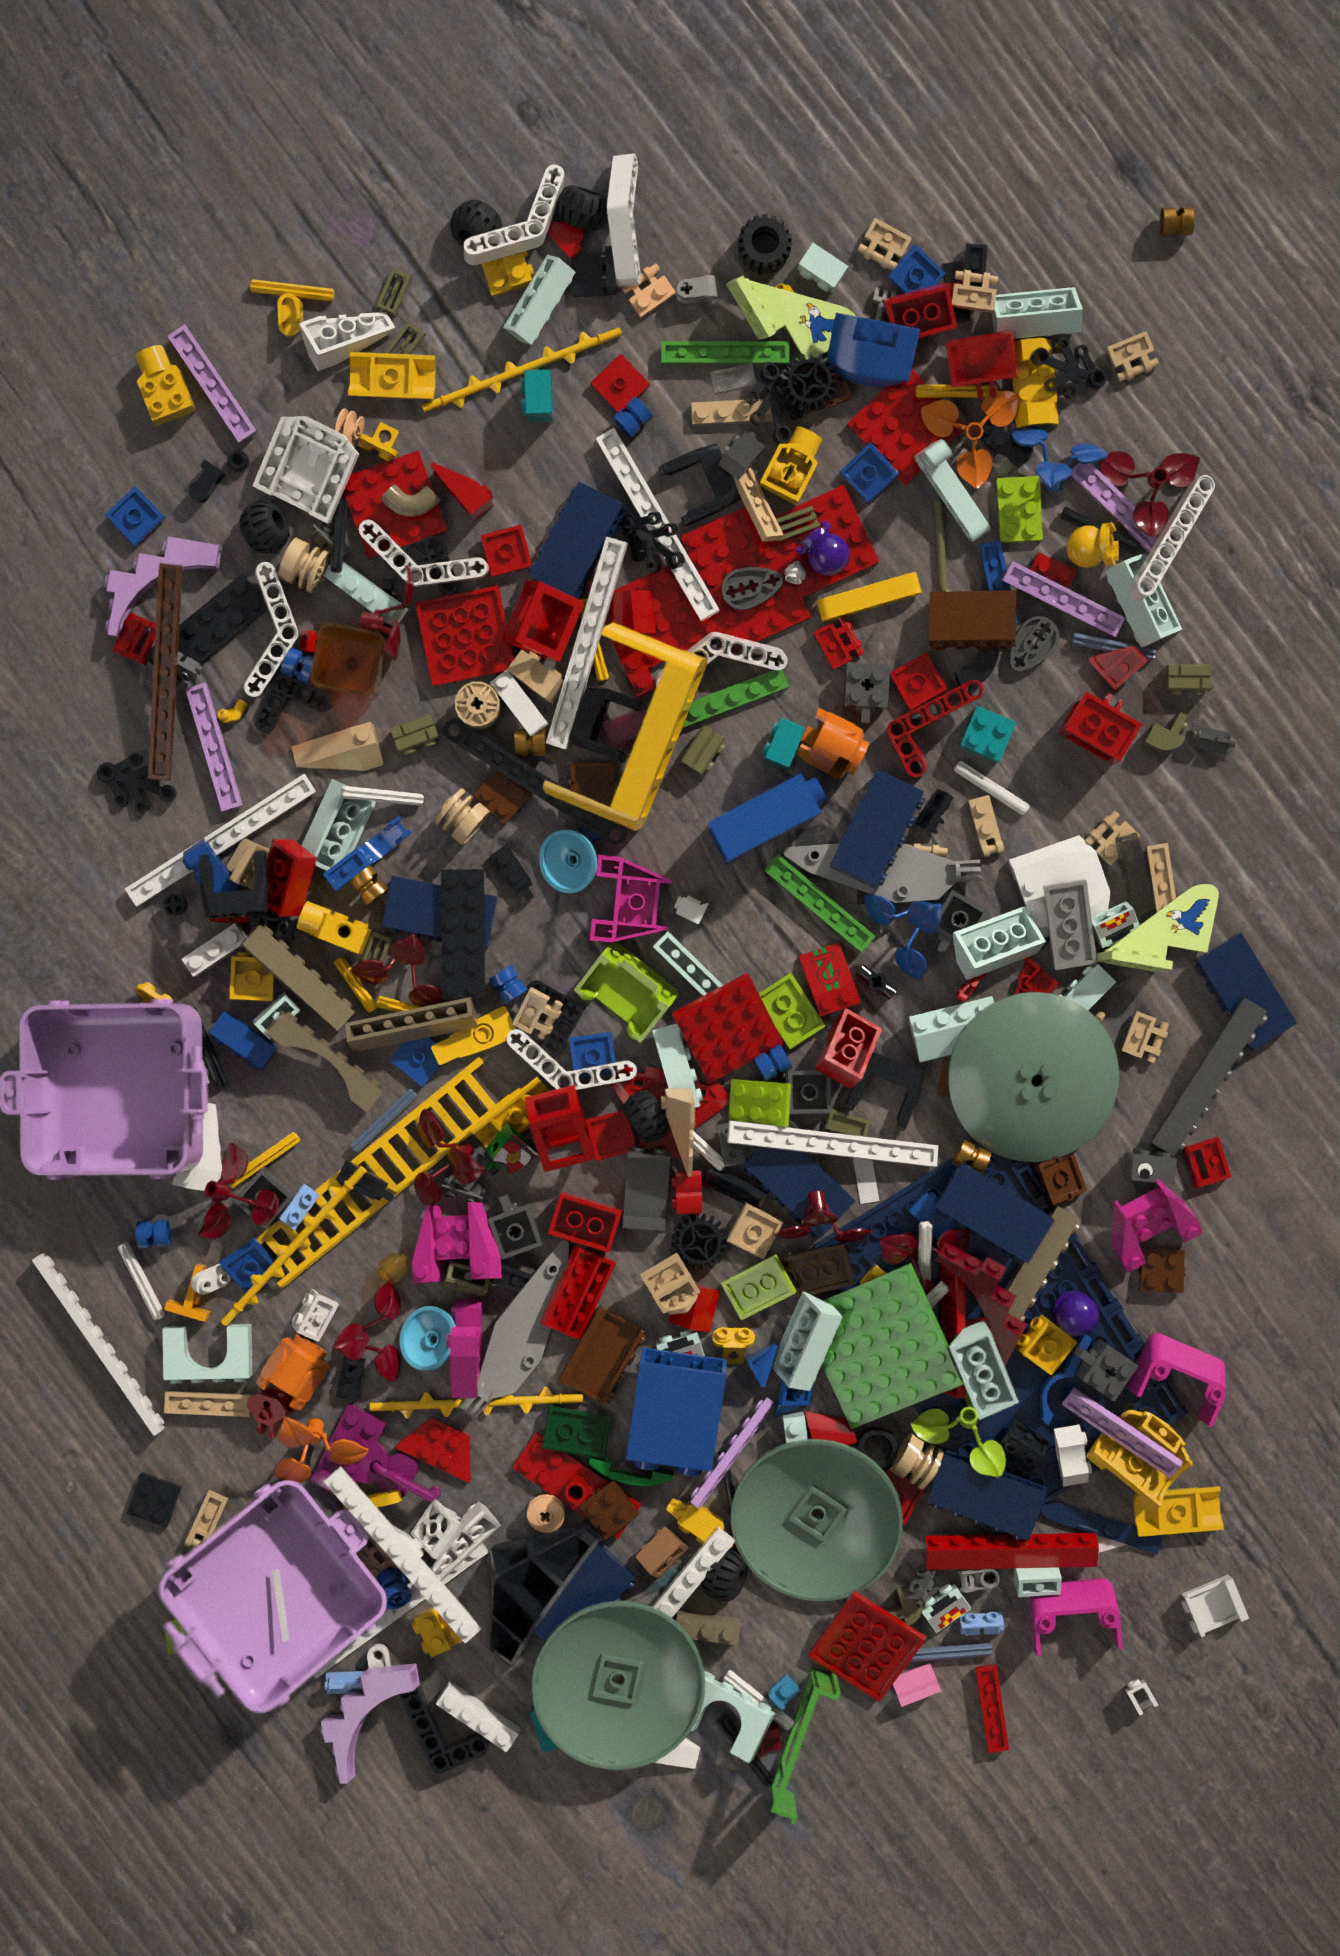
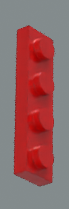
[975,1664,1009,1753]

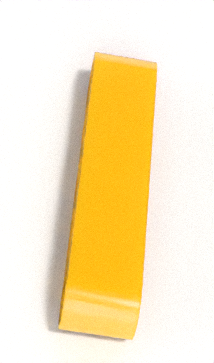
[816,572,922,622]

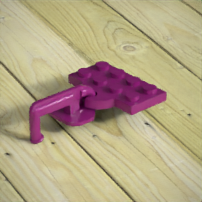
[311,1403,441,1502]

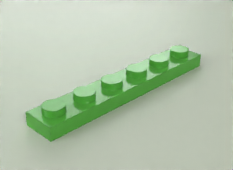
[661,341,789,365]
[682,670,789,728]
[764,854,875,953]

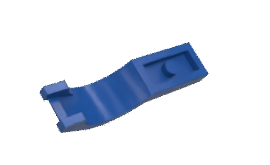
[323,816,412,891]
[1039,1334,1092,1425]

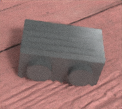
[719,431,766,480]

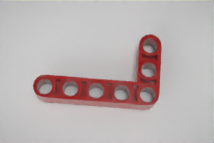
[887,680,985,777]

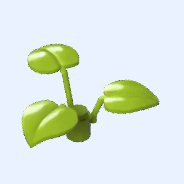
[911,1392,1006,1477]

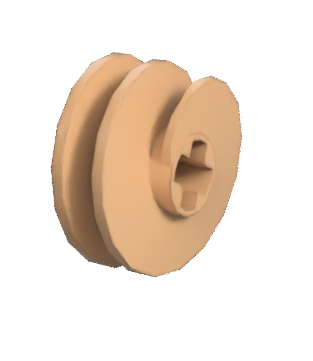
[335,409,364,448]
[527,1494,565,1533]

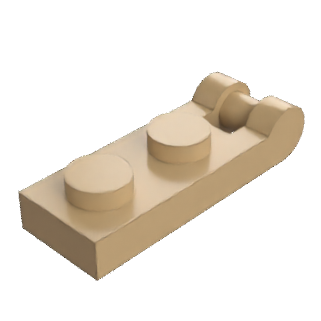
[968,795,1005,858]
[184,1490,229,1547]

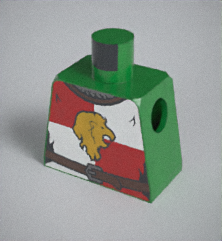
[485,1123,539,1176]

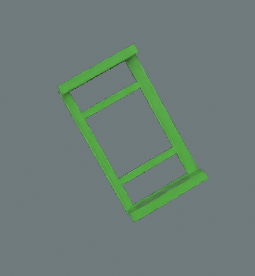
[770,1668,841,1825]

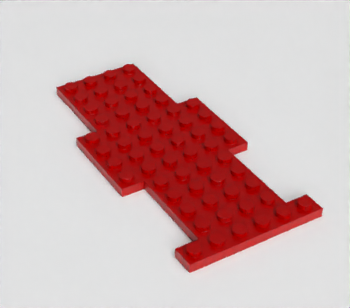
[586,484,880,698]

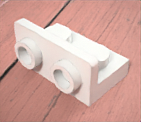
[292,1289,339,1342]

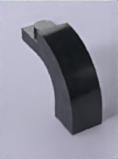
[954,647,999,691]

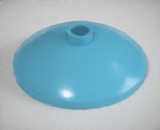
[539,829,597,893]
[400,1306,456,1371]

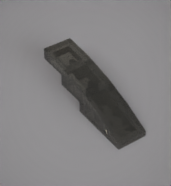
[1116,832,1156,923]

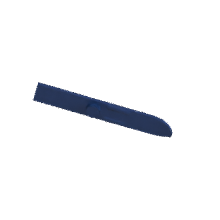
[1040,1502,1163,1554]

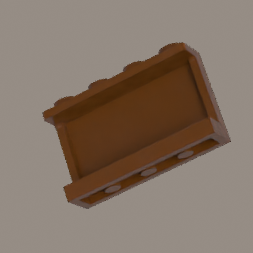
[928,591,1017,650]
[558,1304,646,1406]

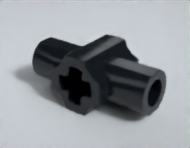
[856,964,897,1000]

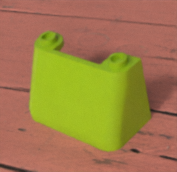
[574,942,678,1043]

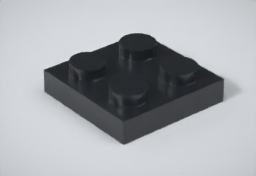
[127,1472,182,1528]

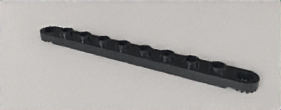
[443,719,627,845]

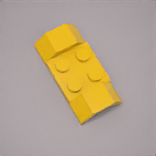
[1011,338,1059,429]
[348,352,436,399]
[470,1076,550,1149]
[1133,1486,1224,1537]

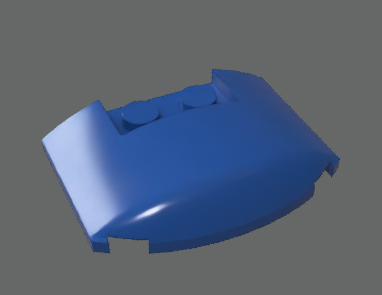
[826,312,920,387]

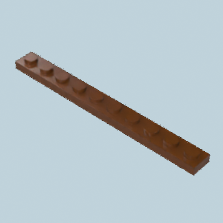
[148,563,183,781]

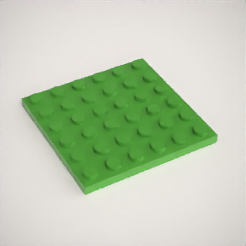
[822,1263,964,1429]

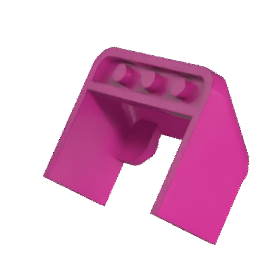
[1126,1333,1226,1427]
[1028,1578,1123,1656]

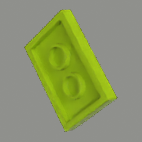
[996,476,1043,543]
[759,972,825,1049]
[728,1079,791,1127]
[721,1254,797,1320]

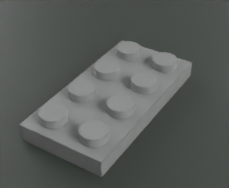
[1043,879,1097,970]

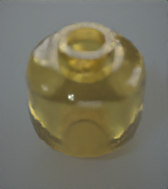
[377,1252,410,1284]

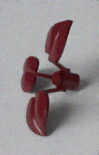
[1099,451,1200,537]
[360,565,414,661]
[351,934,445,1007]
[414,1109,485,1206]
[198,1142,279,1239]
[772,1191,873,1243]
[879,1227,971,1296]
[332,1282,401,1382]

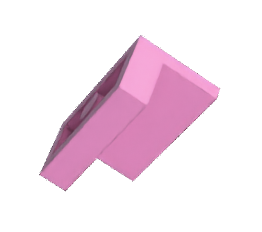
[893,1662,941,1707]

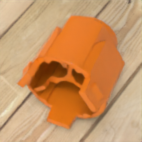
[795,708,869,779]
[256,1334,329,1411]

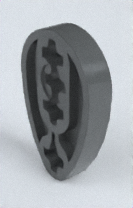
[722,567,783,611]
[1009,616,1059,673]

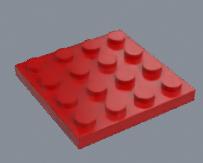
[847,369,966,486]
[343,450,448,560]
[415,585,514,687]
[672,972,784,1084]
[808,1591,926,1702]

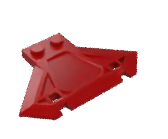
[607,1065,730,1158]

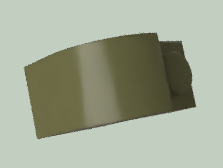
[1142,712,1188,752]
[884,1585,923,1626]

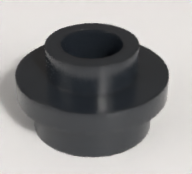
[228,450,249,472]

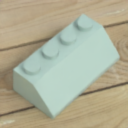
[992,287,1083,339]
[1105,553,1182,648]
[301,779,377,870]
[953,906,1046,980]
[909,996,994,1063]
[772,1292,843,1391]
[949,1320,1019,1420]

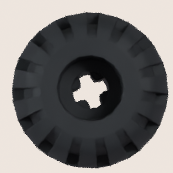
[556,185,608,231]
[450,200,503,252]
[239,501,290,554]
[623,1090,671,1143]
[701,1548,748,1602]

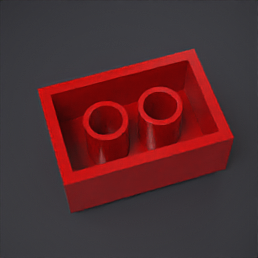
[882,283,957,338]
[267,839,317,916]
[814,1008,882,1089]
[548,1191,622,1253]

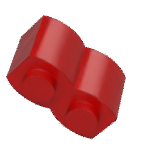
[671,1170,703,1214]

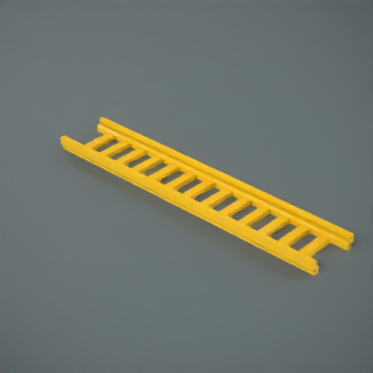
[256,1057,510,1288]

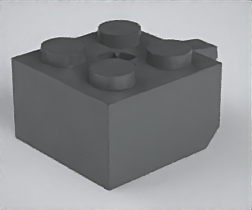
[844,662,890,724]
[935,890,989,954]
[488,1194,544,1260]
[1074,1339,1138,1402]

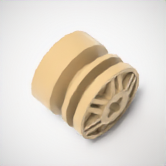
[278,537,330,594]
[455,682,501,730]
[434,788,490,846]
[890,1432,944,1490]

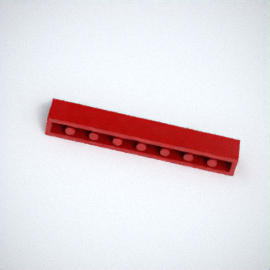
[924,1533,1099,1570]

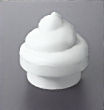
[784,561,806,584]

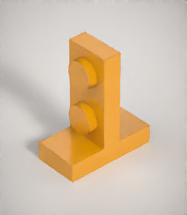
[164,1263,211,1322]

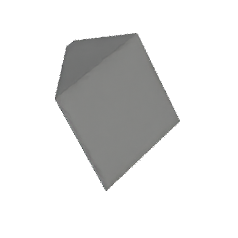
[992,454,1013,476]

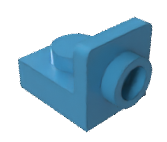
[767,1673,801,1711]

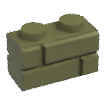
[1165,664,1211,696]
[390,713,440,756]
[680,725,726,776]
[443,1261,490,1298]

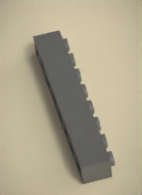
[1151,996,1267,1156]

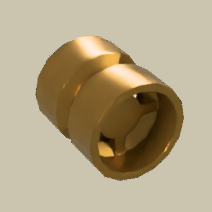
[1159,207,1195,236]
[515,728,546,757]
[349,865,389,906]
[952,1140,991,1174]

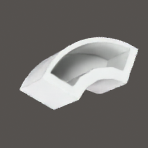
[1054,1425,1092,1487]

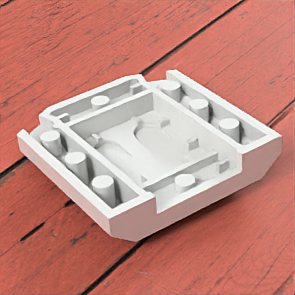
[252,416,359,523]
[1008,836,1110,938]

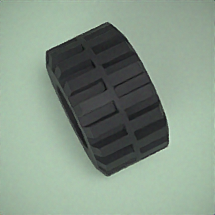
[738,214,792,274]

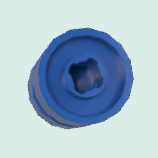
[613,397,653,438]
[280,647,319,685]
[489,965,528,1004]
[754,1044,793,1082]
[136,1219,171,1249]
[376,1568,412,1609]

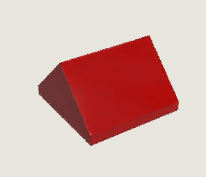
[610,590,656,635]
[669,1285,720,1332]

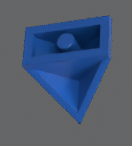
[746,1343,778,1387]
[773,1378,813,1419]

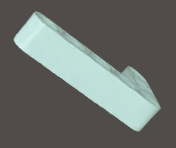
[914,439,991,542]

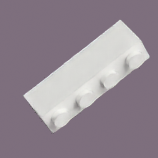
[436,1680,520,1752]

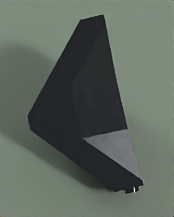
[487,1524,603,1666]

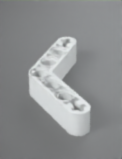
[607,153,641,287]
[464,165,564,265]
[359,520,489,587]
[243,562,298,697]
[655,632,788,687]
[506,1029,637,1090]

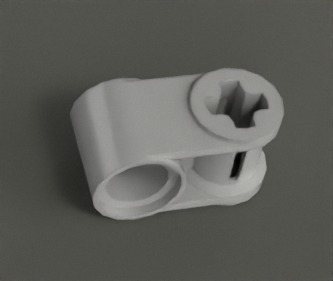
[676,275,718,304]
[957,1569,1000,1593]

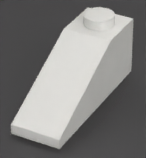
[490,670,548,737]

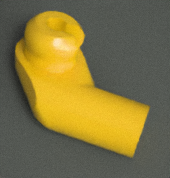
[217,699,248,723]

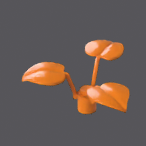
[921,391,1019,488]
[275,1416,369,1483]

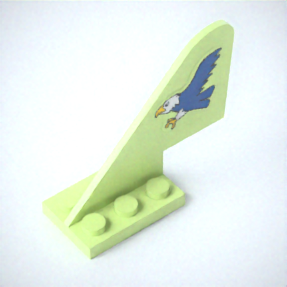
[726,276,856,359]
[1096,884,1219,972]

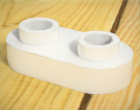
[191,1264,231,1295]
[367,1644,391,1668]

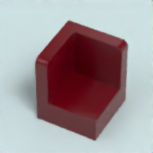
[760,1723,782,1757]

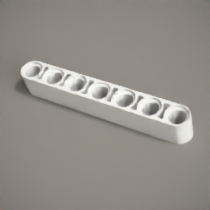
[1129,475,1215,601]

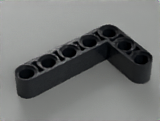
[399,1685,490,1774]

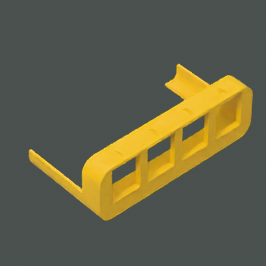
[543,623,708,831]

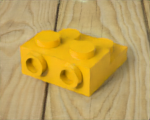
[482,240,535,297]
[229,952,276,1001]
[1016,1314,1078,1376]
[412,1607,463,1658]

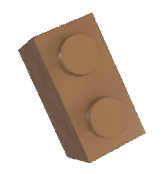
[635,1526,688,1579]

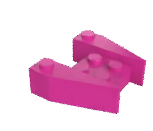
[589,855,672,943]
[1111,1179,1203,1273]
[412,1202,502,1283]
[446,1299,482,1398]

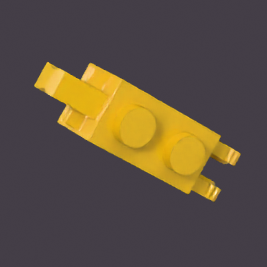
[666,1497,733,1550]

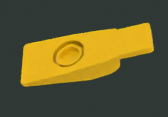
[431,1006,518,1065]

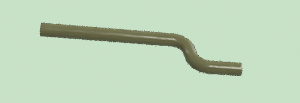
[934,500,951,592]

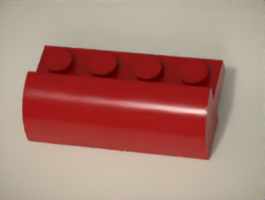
[540,1245,616,1340]

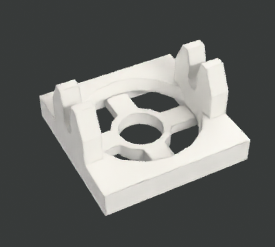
[410,1500,461,1559]

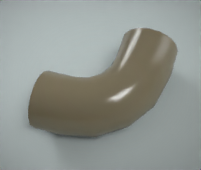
[380,484,441,517]

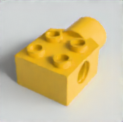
[135,345,196,426]
[760,426,823,506]
[296,901,372,954]

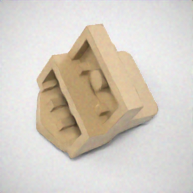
[227,838,270,890]
[640,1253,700,1314]

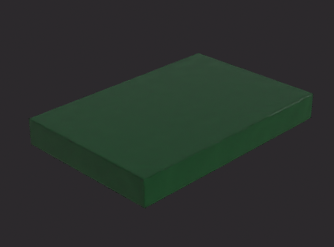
[541,1406,612,1459]

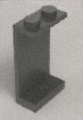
[622,1146,671,1231]

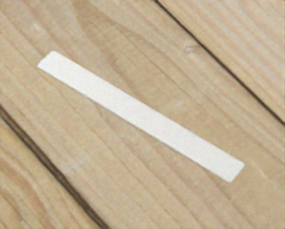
[272,1569,290,1642]

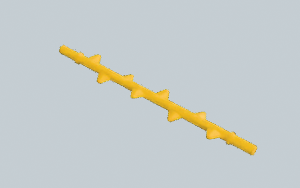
[422,327,622,413]
[221,1166,367,1326]
[370,1387,583,1419]

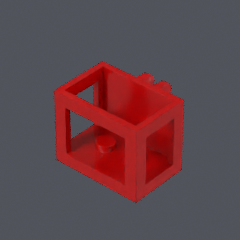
[946,330,1019,400]
[502,581,584,662]
[1057,691,1142,765]
[525,1085,594,1172]

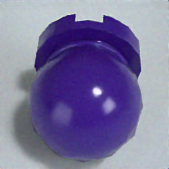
[795,520,850,576]
[1053,1291,1099,1336]

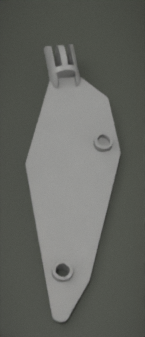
[784,843,982,903]
[459,1240,569,1420]

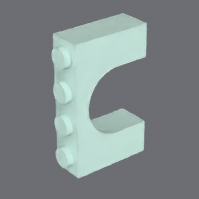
[162,1324,253,1384]
[691,1671,775,1763]

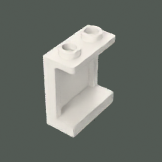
[1181,1574,1249,1638]

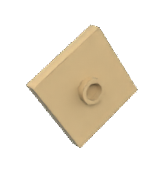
[726,1202,784,1260]

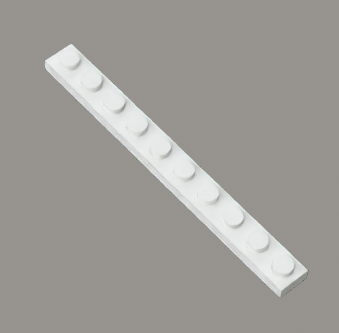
[596,428,720,622]
[546,537,628,749]
[125,774,317,907]
[727,1121,939,1167]
[32,1253,165,1436]
[324,1466,482,1643]
[612,1526,735,1683]
[313,1543,488,1679]

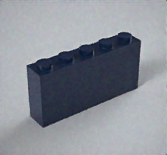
[529,482,627,599]
[830,769,925,889]
[382,876,498,947]
[1194,933,1297,1051]
[743,1147,856,1238]
[934,1161,1055,1264]
[927,1449,1047,1540]
[535,1542,635,1642]

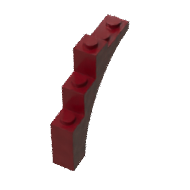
[936,1242,1027,1367]

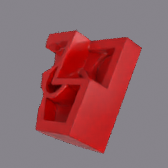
[1014,957,1059,994]
[805,1411,857,1445]

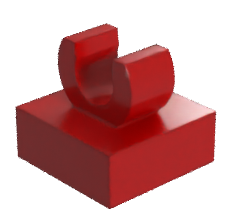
[299,630,324,654]

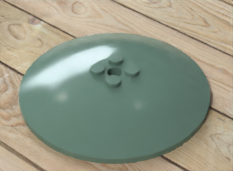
[948,992,1119,1162]
[731,1439,903,1601]
[532,1601,705,1770]

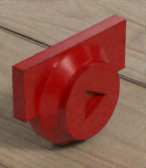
[547,220,584,260]

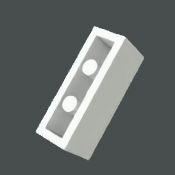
[181,923,247,977]

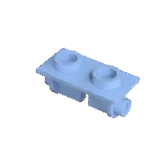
[279,1184,320,1230]
[959,1612,1005,1636]
[325,1671,365,1694]

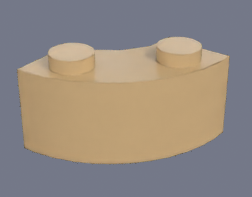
[507,649,564,705]

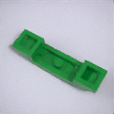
[589,1457,674,1486]

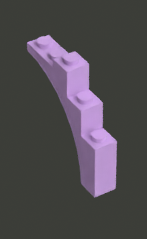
[105,536,222,638]
[320,1664,420,1784]

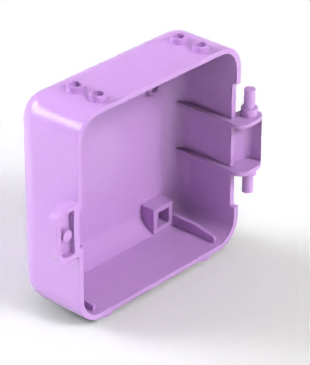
[0,999,208,1179]
[157,1480,387,1712]

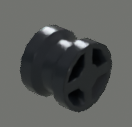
[163,894,187,916]

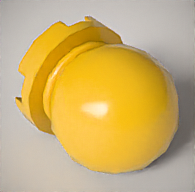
[1066,522,1119,568]

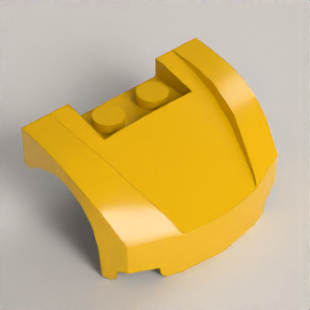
[1086,1410,1193,1511]

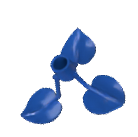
[1010,426,1108,491]
[864,894,941,979]

